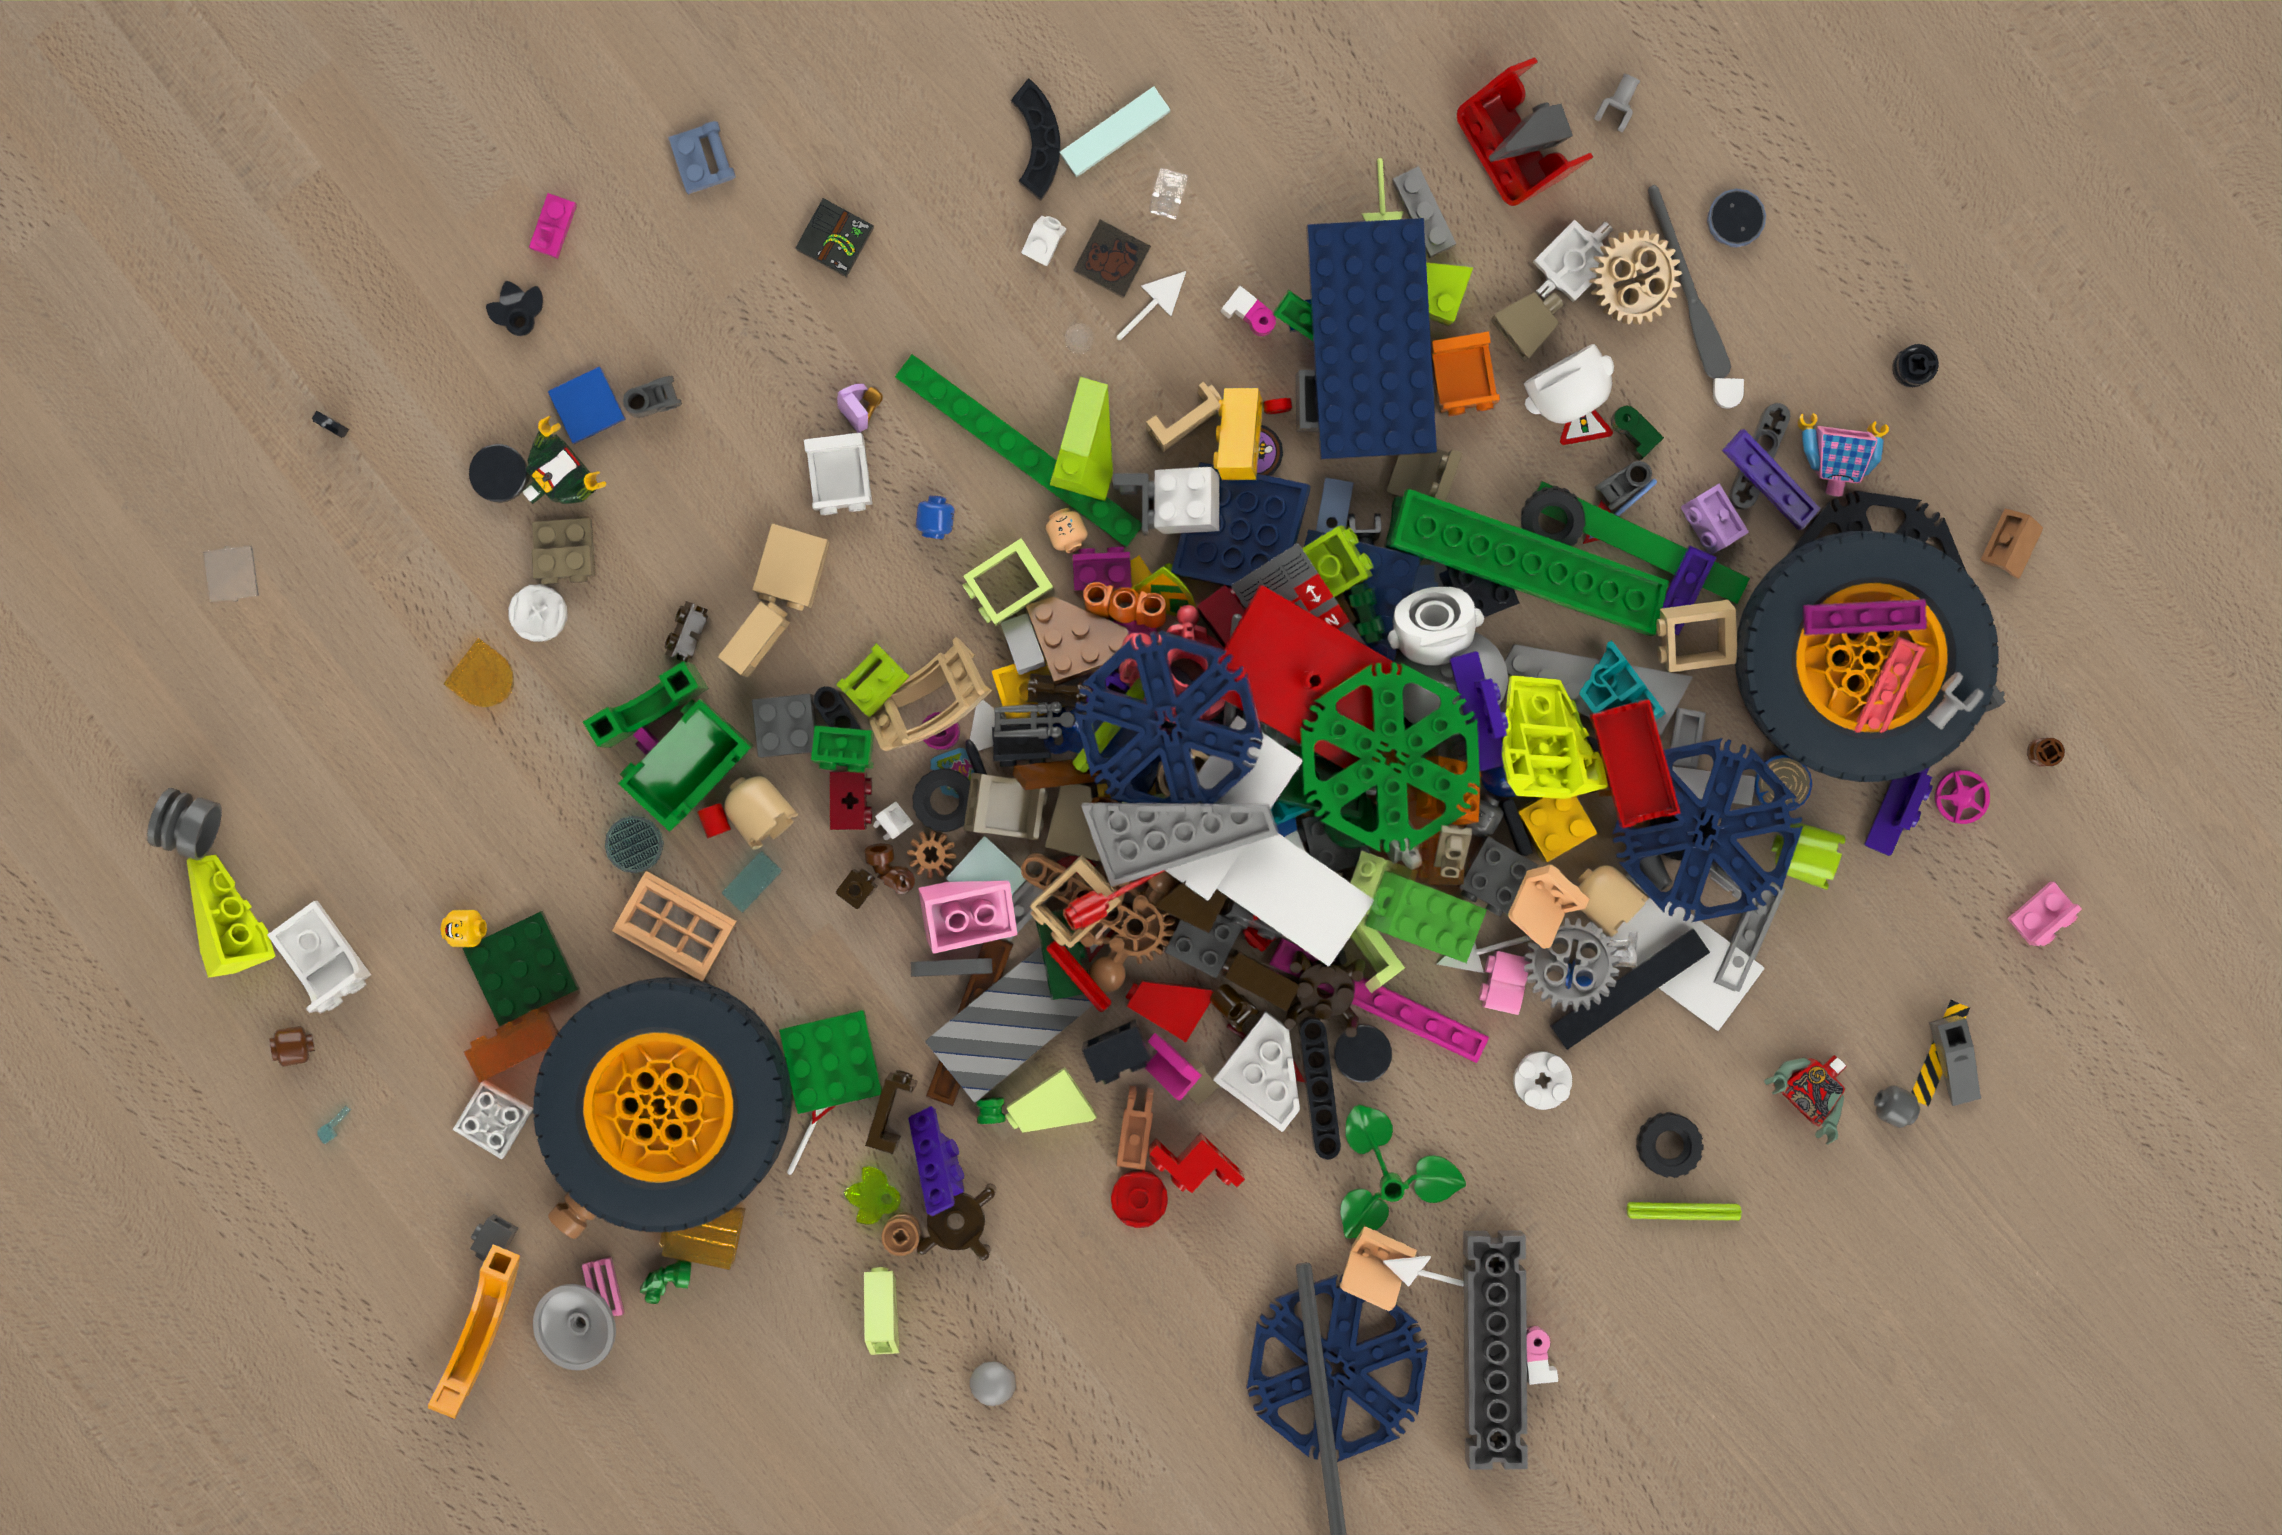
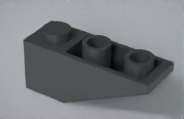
[1929,1015,1981,1106]

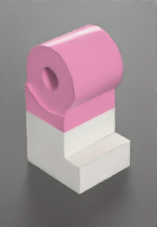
[1527,1326,1558,1385]

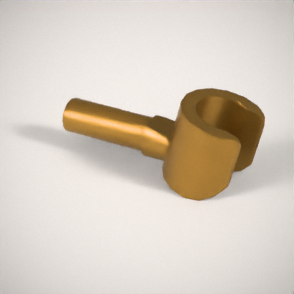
[863,387,883,423]

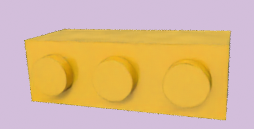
[1213,388,1263,480]

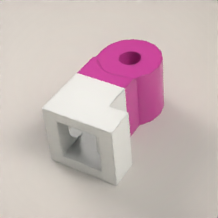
[1221,286,1276,337]

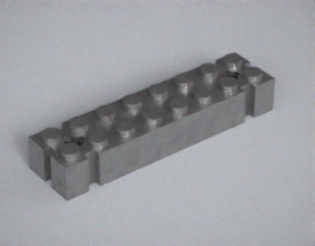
[1463,1230,1528,1470]

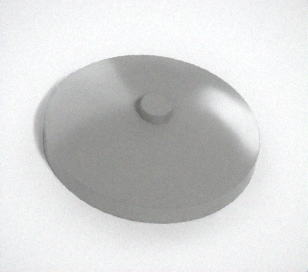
[1395,632,1508,735]

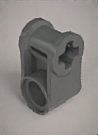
[623,376,682,418]
[1595,461,1652,511]

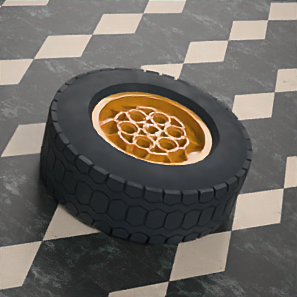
[1735,531,1999,782]
[533,977,792,1232]

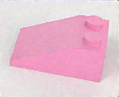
[918,881,1018,954]

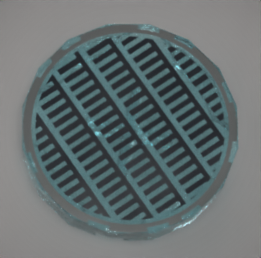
[605,816,664,873]

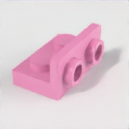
[2007,882,2082,946]

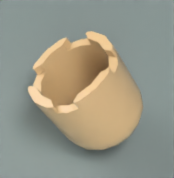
[725,776,798,850]
[1577,865,1650,938]

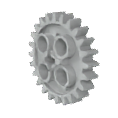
[1524,918,1619,1012]

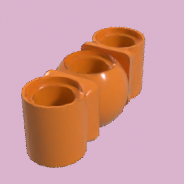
[1083,582,1167,628]

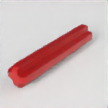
[1047,940,1112,1012]

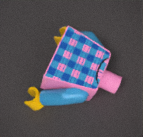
[1798,413,1889,496]

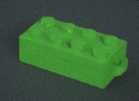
[1365,870,1487,964]

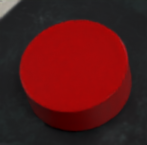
[1263,398,1293,414]

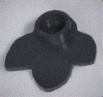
[486,281,543,337]

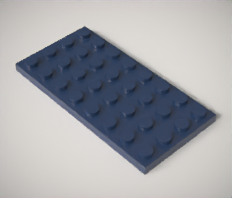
[1306,218,1437,460]

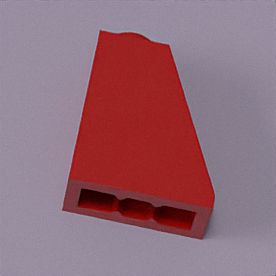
[1125,980,1214,1042]

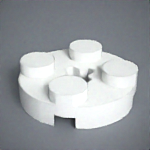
[1513,1051,1572,1110]

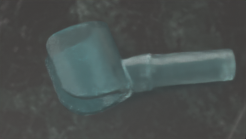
[317,1106,351,1144]

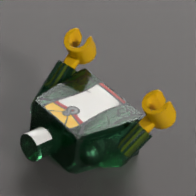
[522,416,606,504]

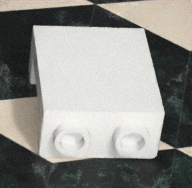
[804,433,872,515]

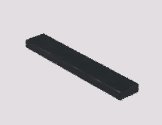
[1550,928,1710,1050]

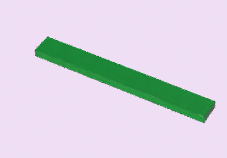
[1536,480,1750,604]

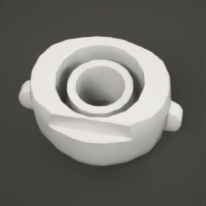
[1524,344,1614,424]
[1388,587,1484,666]

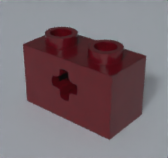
[830,772,872,830]

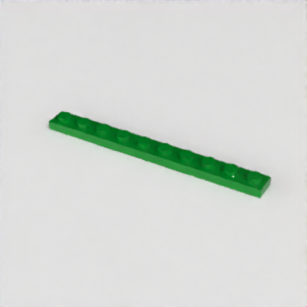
[895,354,1142,548]

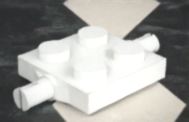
[1533,220,1613,302]

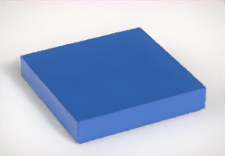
[548,366,626,444]

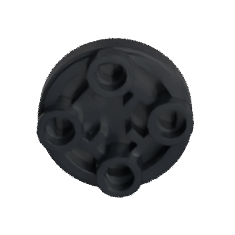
[469,444,530,503]
[1334,1024,1392,1083]

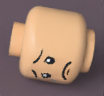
[1046,508,1088,553]

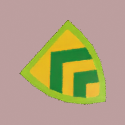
[1132,563,1196,616]

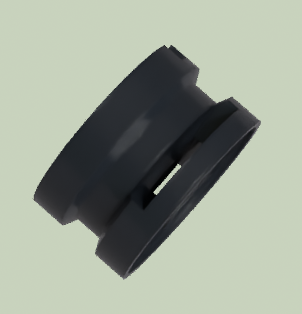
[1892,344,1939,388]

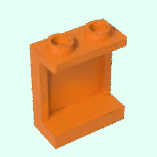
[1431,331,1500,416]

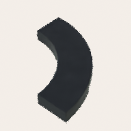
[1011,78,1061,201]

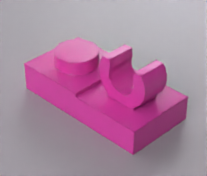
[529,193,577,259]

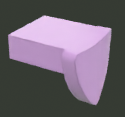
[837,384,868,433]

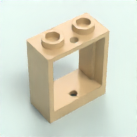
[1656,600,1737,672]
[718,601,791,677]
[1029,855,1122,948]

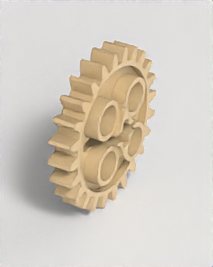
[1589,230,1682,324]

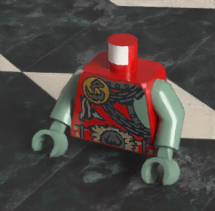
[1764,1055,1847,1145]

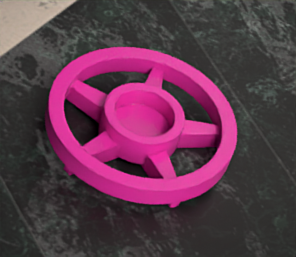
[1935,770,1990,824]

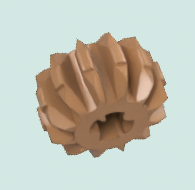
[907,830,957,879]

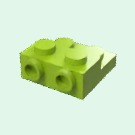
[1302,526,1373,597]

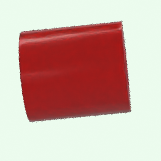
[697,803,731,839]

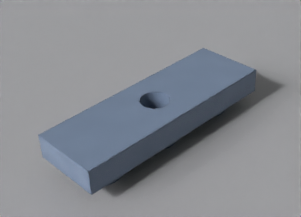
[1316,478,1354,533]

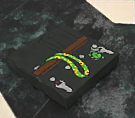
[795,198,874,277]

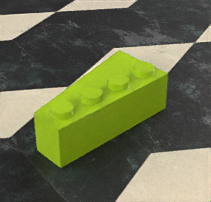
[1426,262,1473,326]

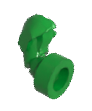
[640,1258,691,1304]

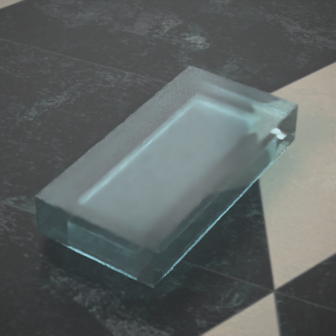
[722,851,783,913]

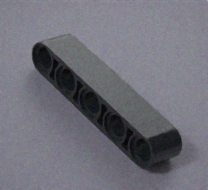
[1298,1016,1341,1160]

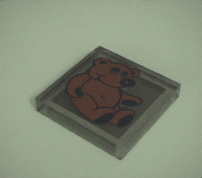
[1073,219,1151,298]

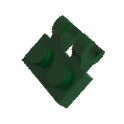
[1348,583,1385,643]

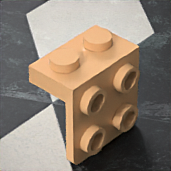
[1509,865,1590,949]
[1340,1226,1417,1311]

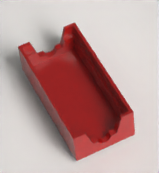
[1590,699,1680,828]

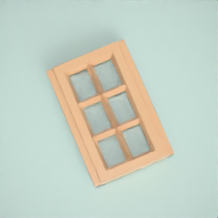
[612,871,737,982]

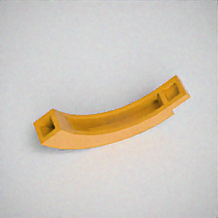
[428,1245,520,1419]

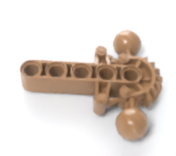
[1021,853,1180,992]

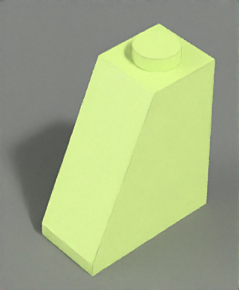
[1006,1067,1097,1133]
[864,1267,899,1355]

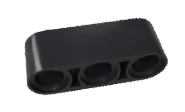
[814,686,873,753]

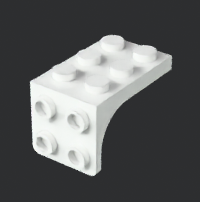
[267,901,371,1014]

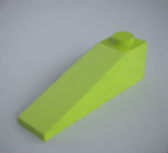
[1050,377,1113,501]

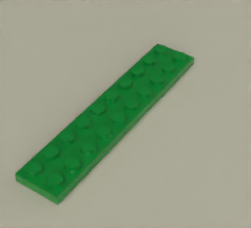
[1390,489,1669,637]

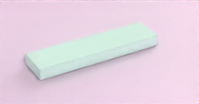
[1060,86,1170,178]

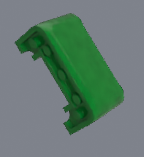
[618,698,754,832]

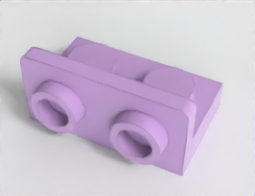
[1681,483,1749,555]

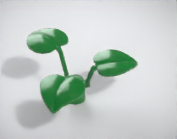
[1340,1104,1466,1239]

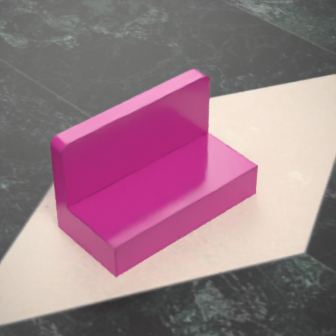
[1145,1033,1202,1101]

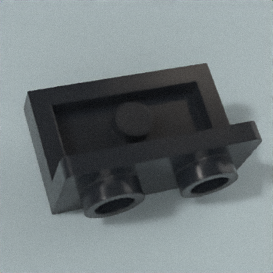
[992,724,1052,767]

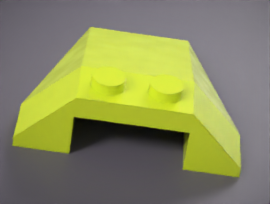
[1502,676,1608,799]

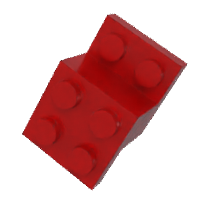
[1148,1132,1245,1193]

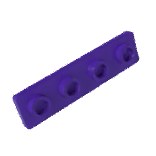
[1449,651,1508,771]
[1864,767,1933,856]
[908,1106,965,1216]

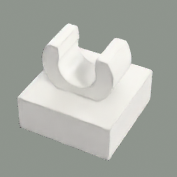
[873,802,914,840]

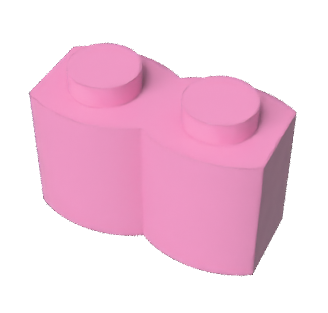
[1479,950,1531,1015]

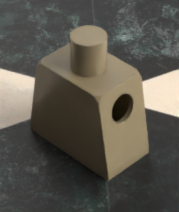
[1491,292,1564,362]

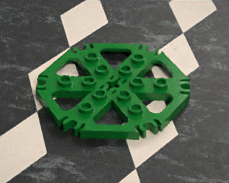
[1300,662,1480,852]

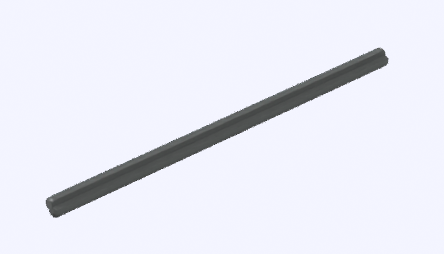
[1296,1262,1347,1535]

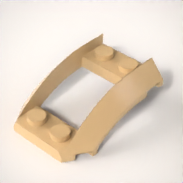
[867,637,992,751]

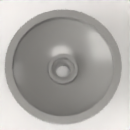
[533,1284,616,1370]

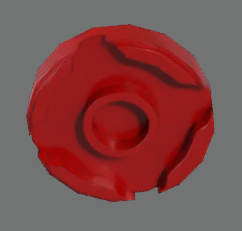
[1111,1170,1168,1228]

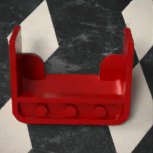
[1457,57,1594,206]

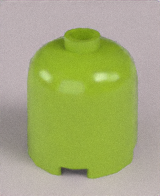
[1771,823,1845,890]

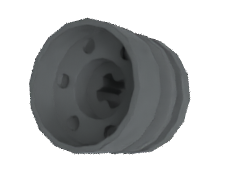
[147,788,222,860]

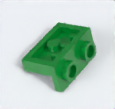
[811,726,874,773]

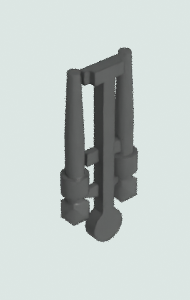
[994,702,1076,739]

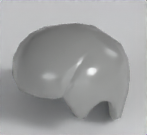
[970,1361,1016,1406]

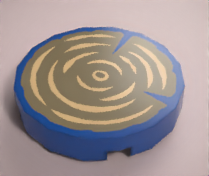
[1754,755,1812,811]

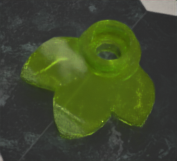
[844,1166,901,1225]

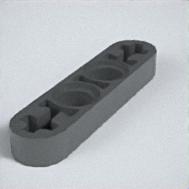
[1729,403,1791,510]

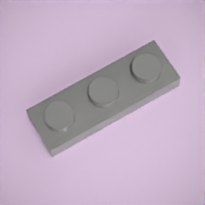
[1392,166,1456,258]

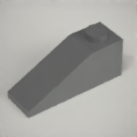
[1489,102,1573,162]

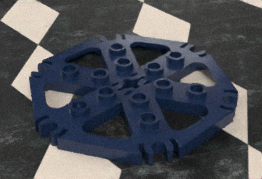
[1074,630,1263,804]
[1612,738,1803,922]
[1246,1274,1428,1462]

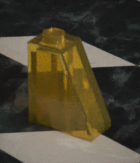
[659,1208,746,1270]

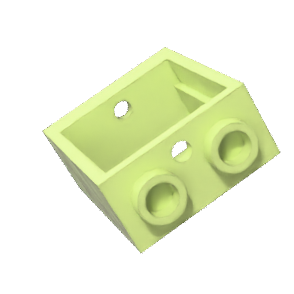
[962,538,1054,626]

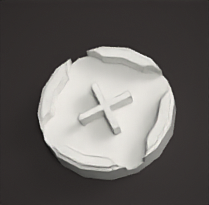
[508,584,567,642]

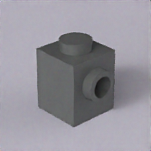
[470,1214,519,1261]

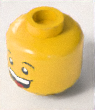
[441,910,487,947]

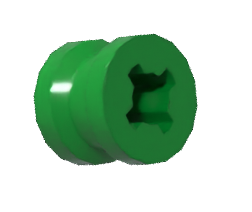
[976,1097,1006,1124]

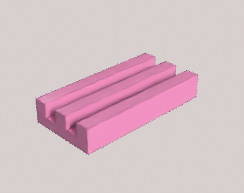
[582,1257,624,1316]

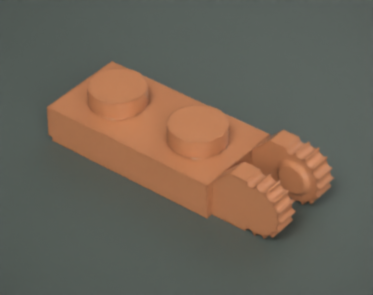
[1116,1086,1154,1170]

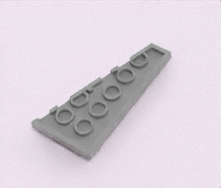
[1504,644,1693,737]
[1081,803,1278,887]

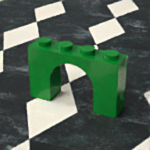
[583,661,709,748]

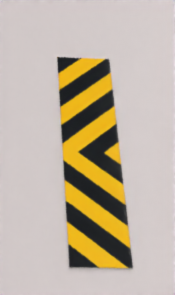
[1911,1000,1970,1107]

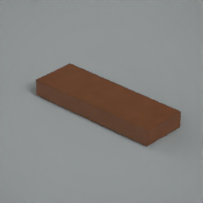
[1013,759,1103,790]

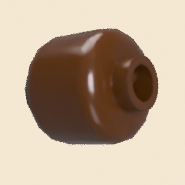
[269,1026,315,1067]

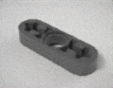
[910,959,993,977]

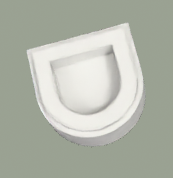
[1713,378,1744,409]

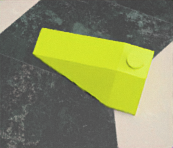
[186,855,275,978]

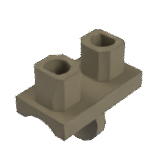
[1434,825,1472,878]

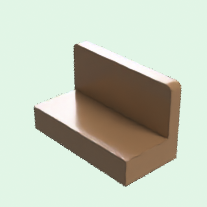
[1981,508,2043,579]

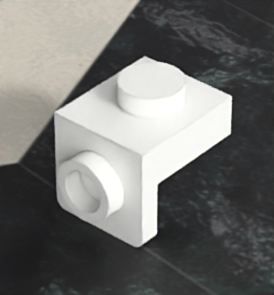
[1021,216,1066,266]

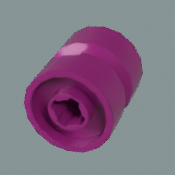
[922,712,960,750]

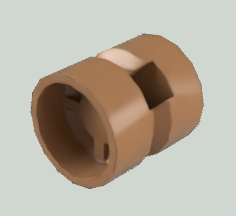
[548,1192,596,1239]
[881,1212,922,1256]

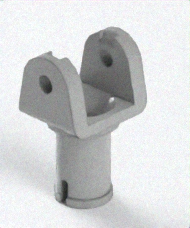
[1594,73,1640,133]
[1927,672,1984,730]

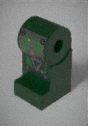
[1611,405,1664,461]

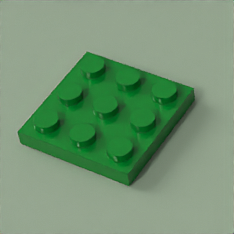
[779,1010,882,1114]

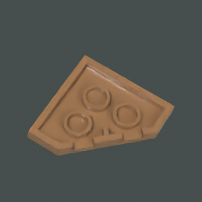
[1026,596,1129,685]

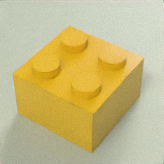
[1517,796,1598,862]

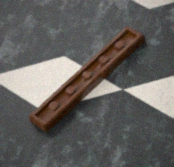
[926,939,1013,1106]

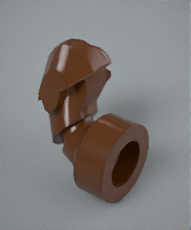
[864,843,915,894]

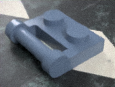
[668,121,736,194]

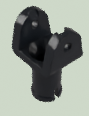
[1348,513,1382,545]

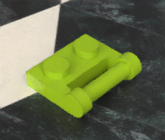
[836,643,910,718]

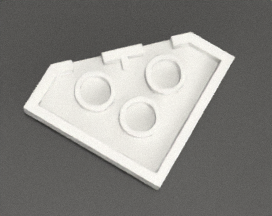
[1213,1011,1300,1132]

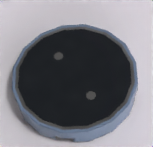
[1707,189,1766,248]

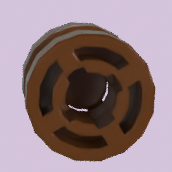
[2027,738,2065,766]

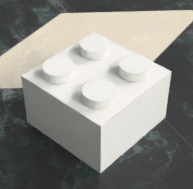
[1154,467,1219,534]

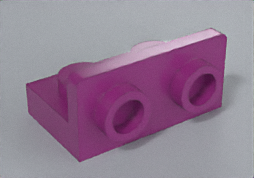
[1072,547,1132,591]

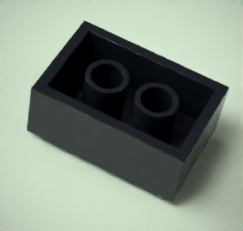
[1082,1019,1150,1085]

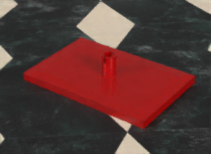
[1219,585,1400,769]

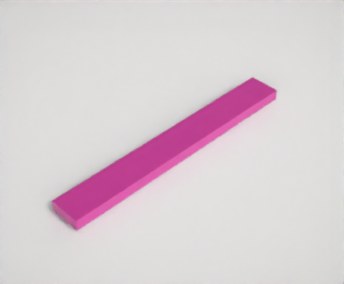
[1269,938,1489,1063]

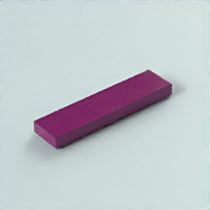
[1803,599,1926,635]

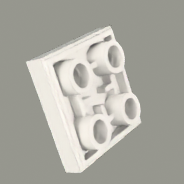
[453,1079,533,1159]

